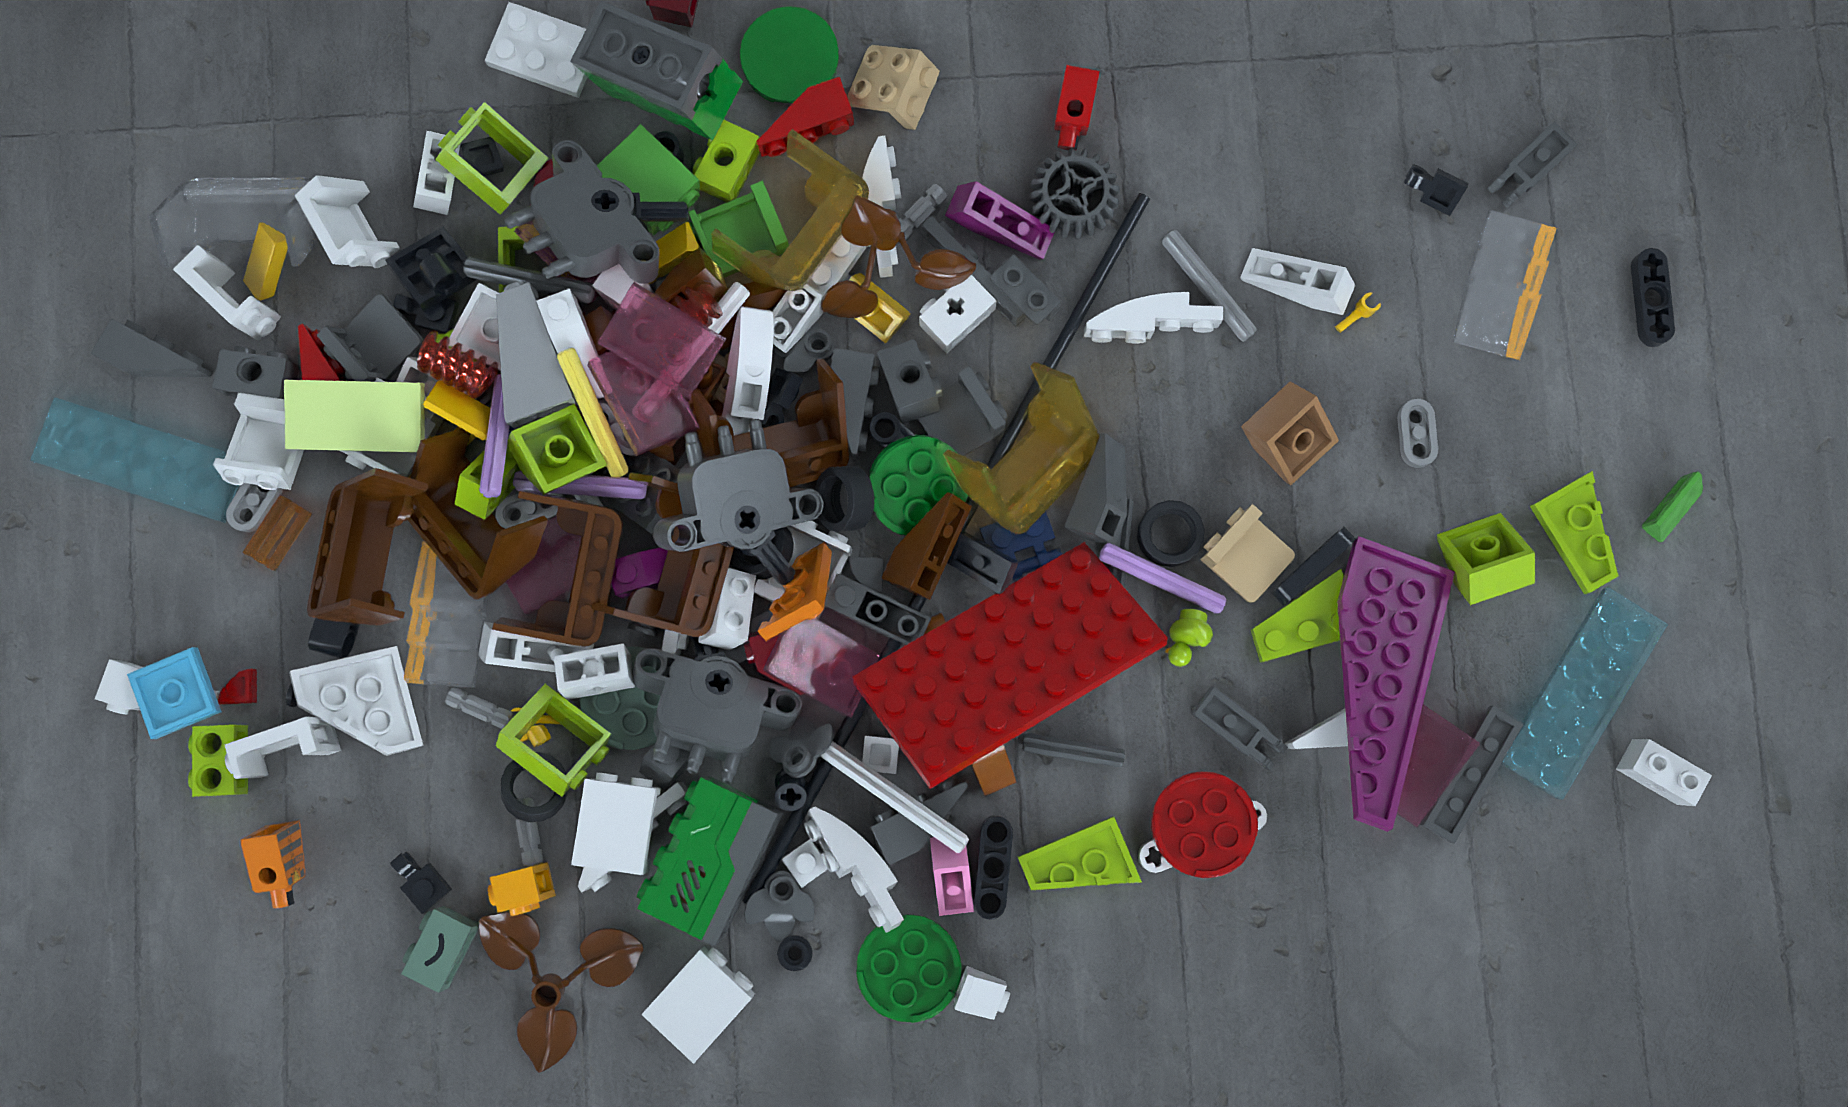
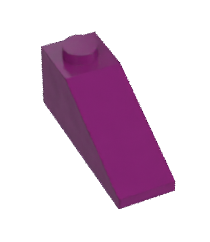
[945,181,1055,260]
[612,548,668,599]

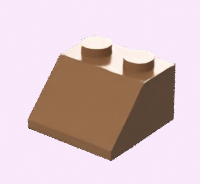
[1241,382,1339,486]

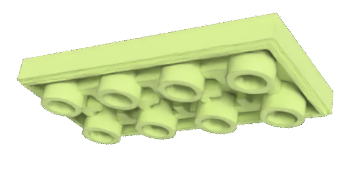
[284,380,425,452]

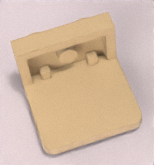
[847,45,940,130]
[1200,504,1295,603]

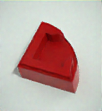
[218,668,257,705]

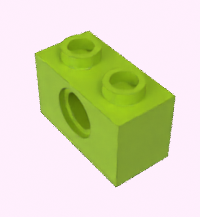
[692,120,760,202]

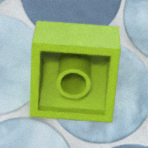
[507,404,607,495]
[1437,513,1535,605]

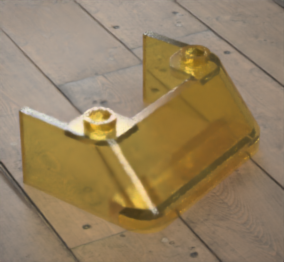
[712,129,869,291]
[943,362,1100,534]

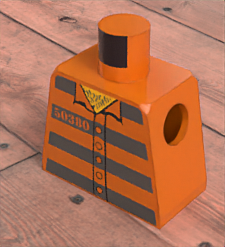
[240,820,306,908]

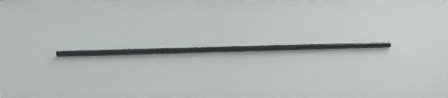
[743,193,1150,904]

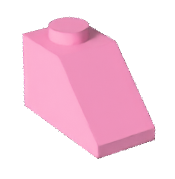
[930,837,974,916]

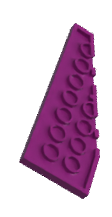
[1337,536,1455,832]

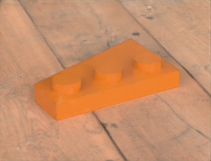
[758,542,832,641]

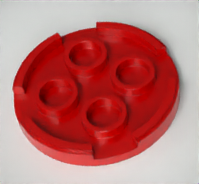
[1151,771,1258,878]

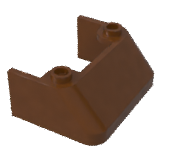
[692,358,849,487]
[408,428,548,600]
[307,468,428,626]
[591,473,740,637]
[492,489,623,647]

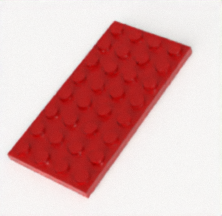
[852,542,1168,789]

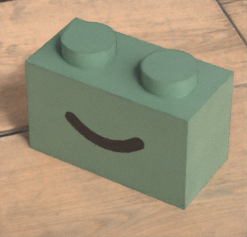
[401,906,479,993]

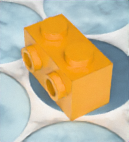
[488,862,556,917]

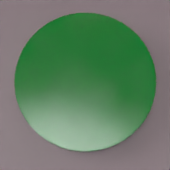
[740,6,839,103]
[868,435,969,535]
[856,914,961,1023]

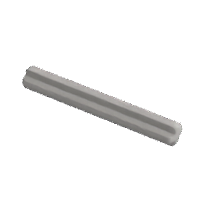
[1162,230,1257,341]

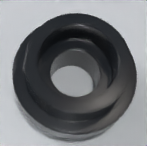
[777,935,813,971]

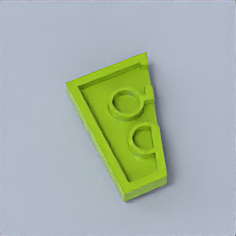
[1530,471,1618,594]
[1251,569,1344,663]
[1017,816,1142,890]

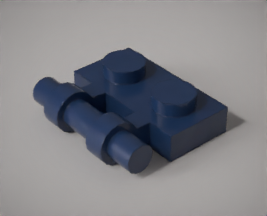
[980,506,1062,581]

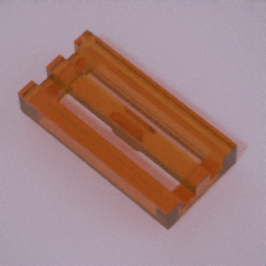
[243,495,312,571]

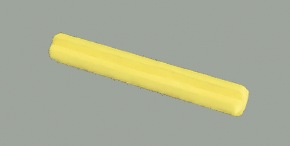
[557,348,628,478]

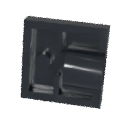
[385,226,478,312]

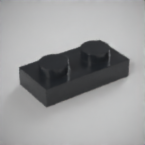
[947,531,1019,594]

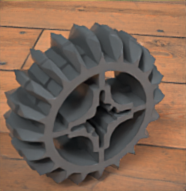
[1029,147,1120,239]

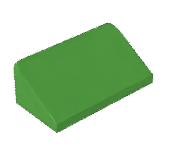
[1642,471,1703,542]

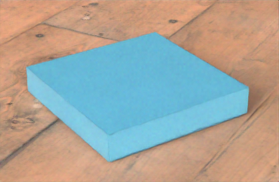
[127,647,222,739]

